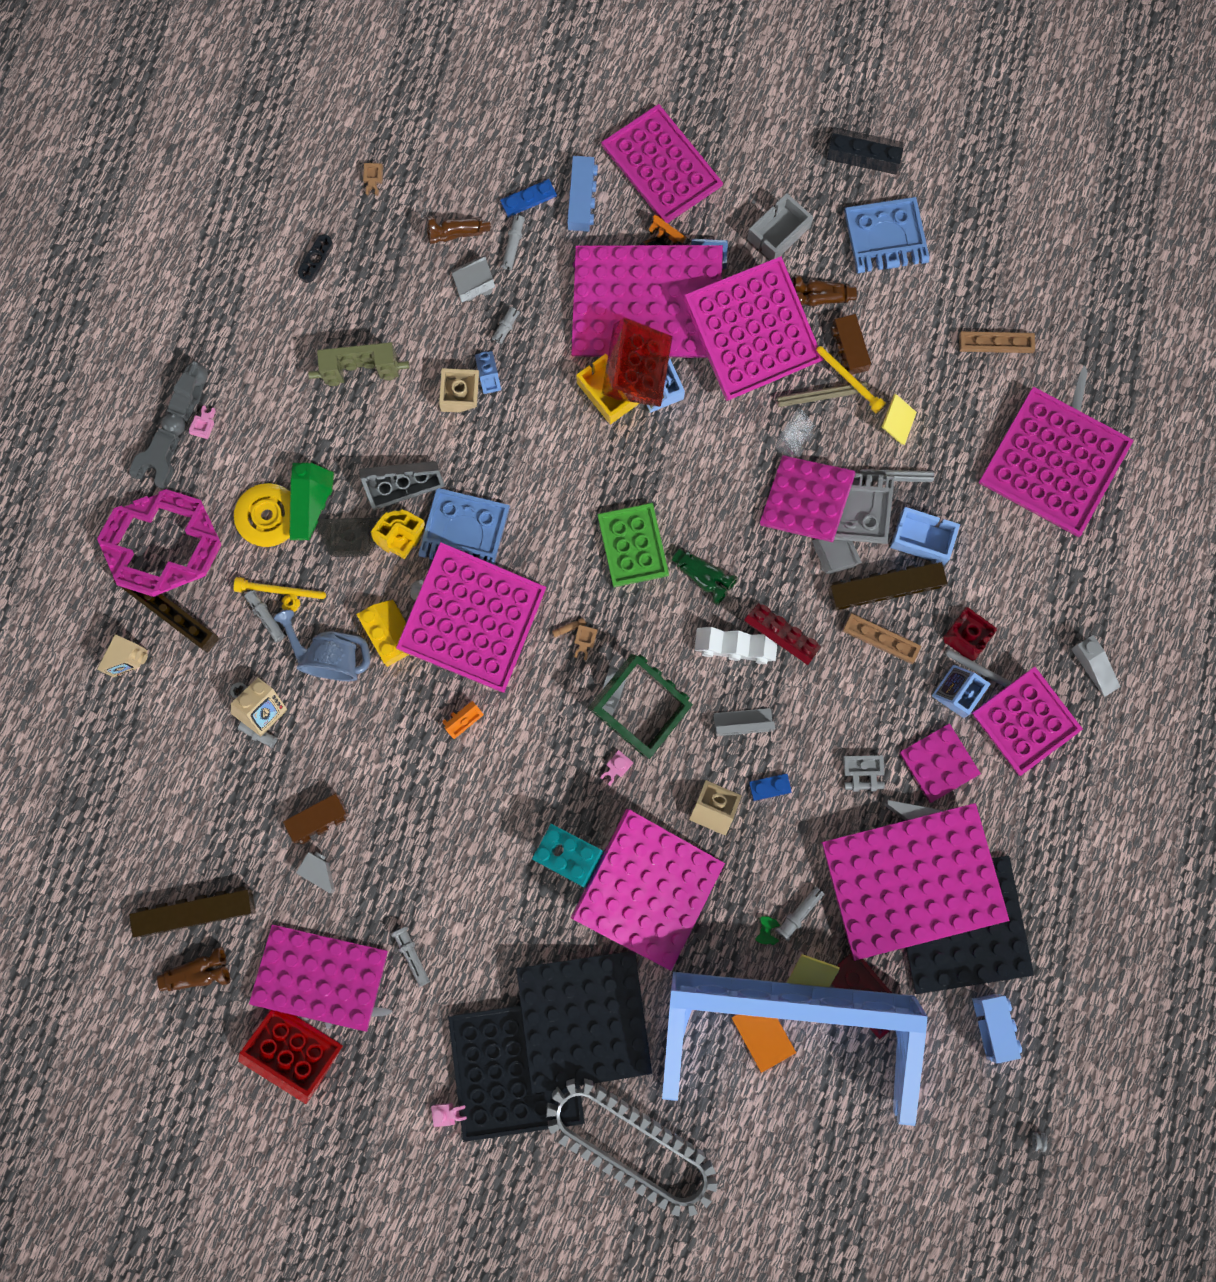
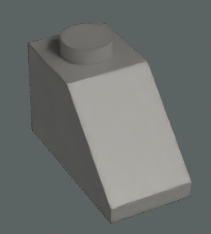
[296,851,335,893]

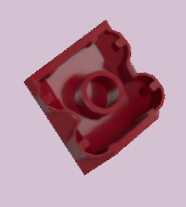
[943,607,997,661]

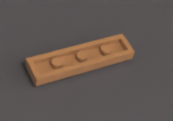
[959,331,1035,353]
[842,613,921,664]

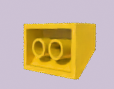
[356,600,409,667]

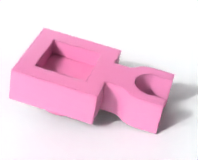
[189,405,216,439]
[600,750,634,786]
[431,1103,467,1127]

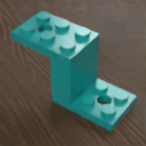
[532,824,604,888]

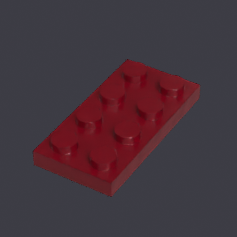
[744,603,821,665]
[832,953,892,1040]

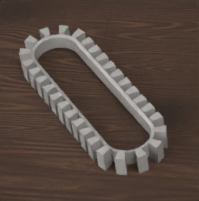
[546,1078,717,1217]

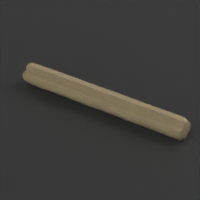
[777,381,868,407]

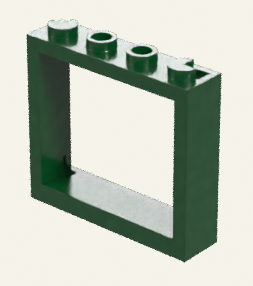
[588,654,693,759]

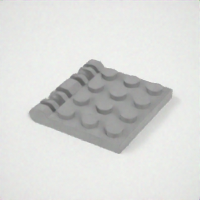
[834,473,895,544]

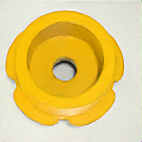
[282,594,300,612]

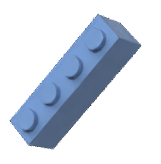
[568,156,598,231]

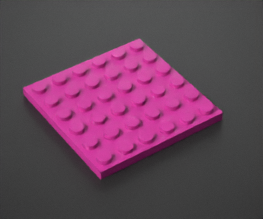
[683,256,824,401]
[978,386,1134,537]
[396,542,546,693]
[570,809,725,971]

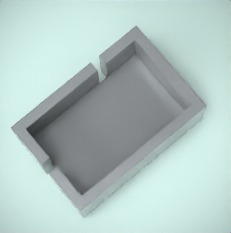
[747,193,813,260]

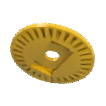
[234,483,291,547]

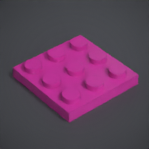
[899,723,981,803]

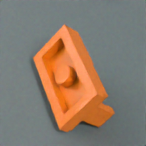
[649,215,687,243]
[442,701,484,739]

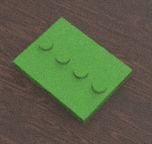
[598,503,669,588]

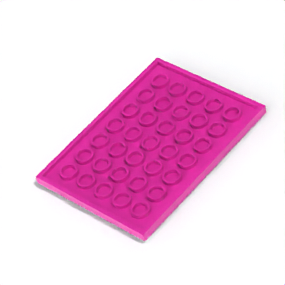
[571,245,723,358]
[821,803,1009,961]

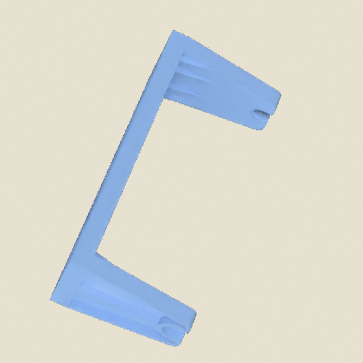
[662,972,927,1126]

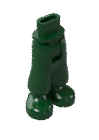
[672,548,738,606]

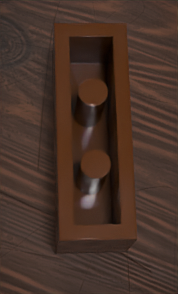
[831,314,871,375]
[283,793,350,845]

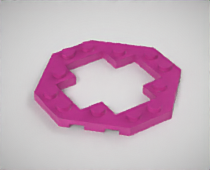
[97,489,221,597]

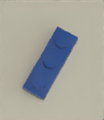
[500,179,557,217]

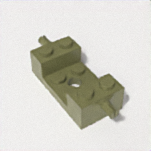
[308,342,410,386]

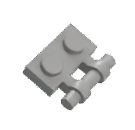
[843,755,885,792]

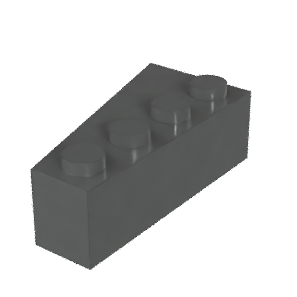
[359,461,445,510]

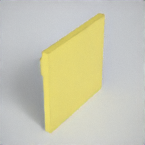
[882,394,917,445]
[786,954,839,987]

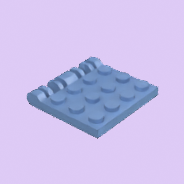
[844,197,929,274]
[418,488,510,565]

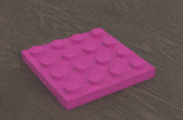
[760,456,855,542]
[971,667,1083,776]

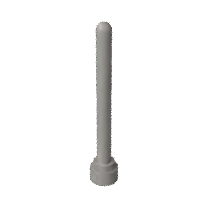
[945,649,1012,687]

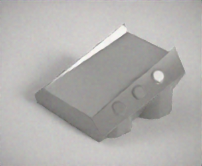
[451,255,495,302]
[812,539,862,574]

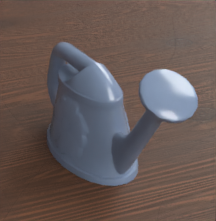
[274,610,370,682]

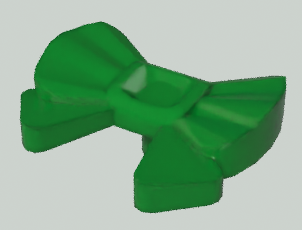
[755,916,780,945]

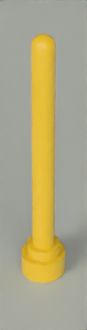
[816,346,886,414]
[234,577,326,599]

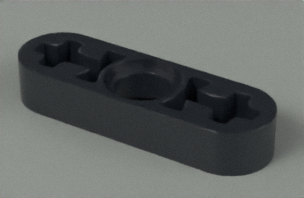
[298,235,333,283]

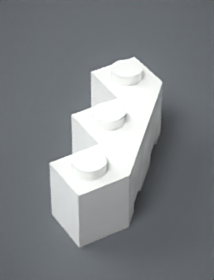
[694,627,777,664]

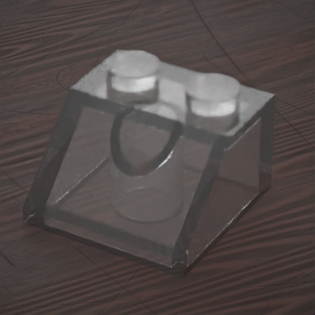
[774,407,815,458]

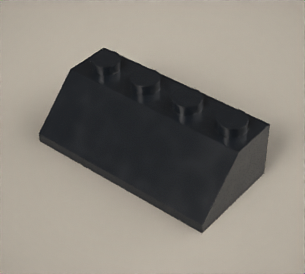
[826,127,904,175]

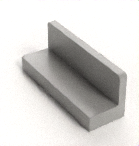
[713,708,775,736]

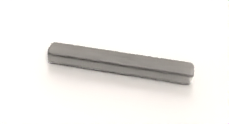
[859,469,934,482]

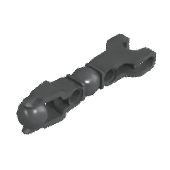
[129,361,208,489]

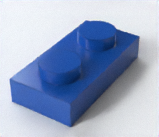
[749,774,792,801]

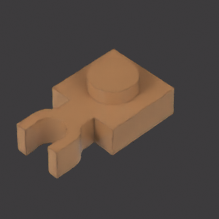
[363,163,383,196]
[574,625,598,660]

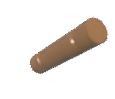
[552,618,586,638]

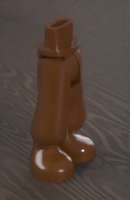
[427,216,491,244]
[793,275,857,307]
[157,947,231,992]

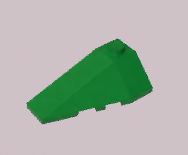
[290,463,334,540]

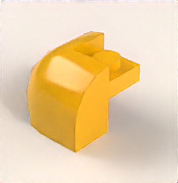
[371,509,425,559]

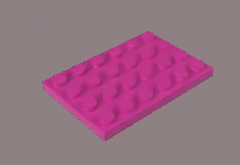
[601,104,723,223]
[249,925,388,1032]

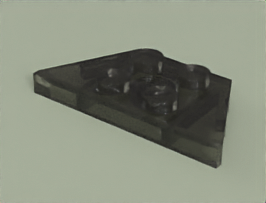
[316,518,380,557]

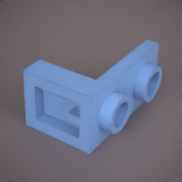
[475,351,501,394]

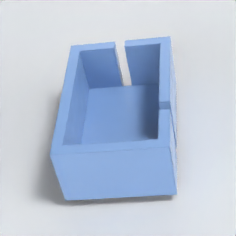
[890,507,960,565]
[972,994,1022,1063]

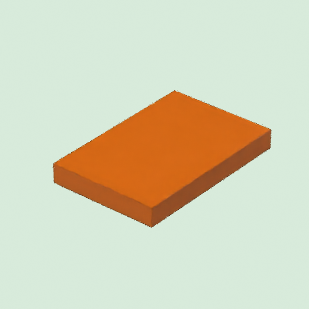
[731,1014,796,1073]

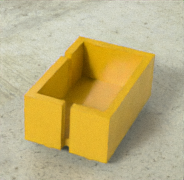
[576,354,640,425]

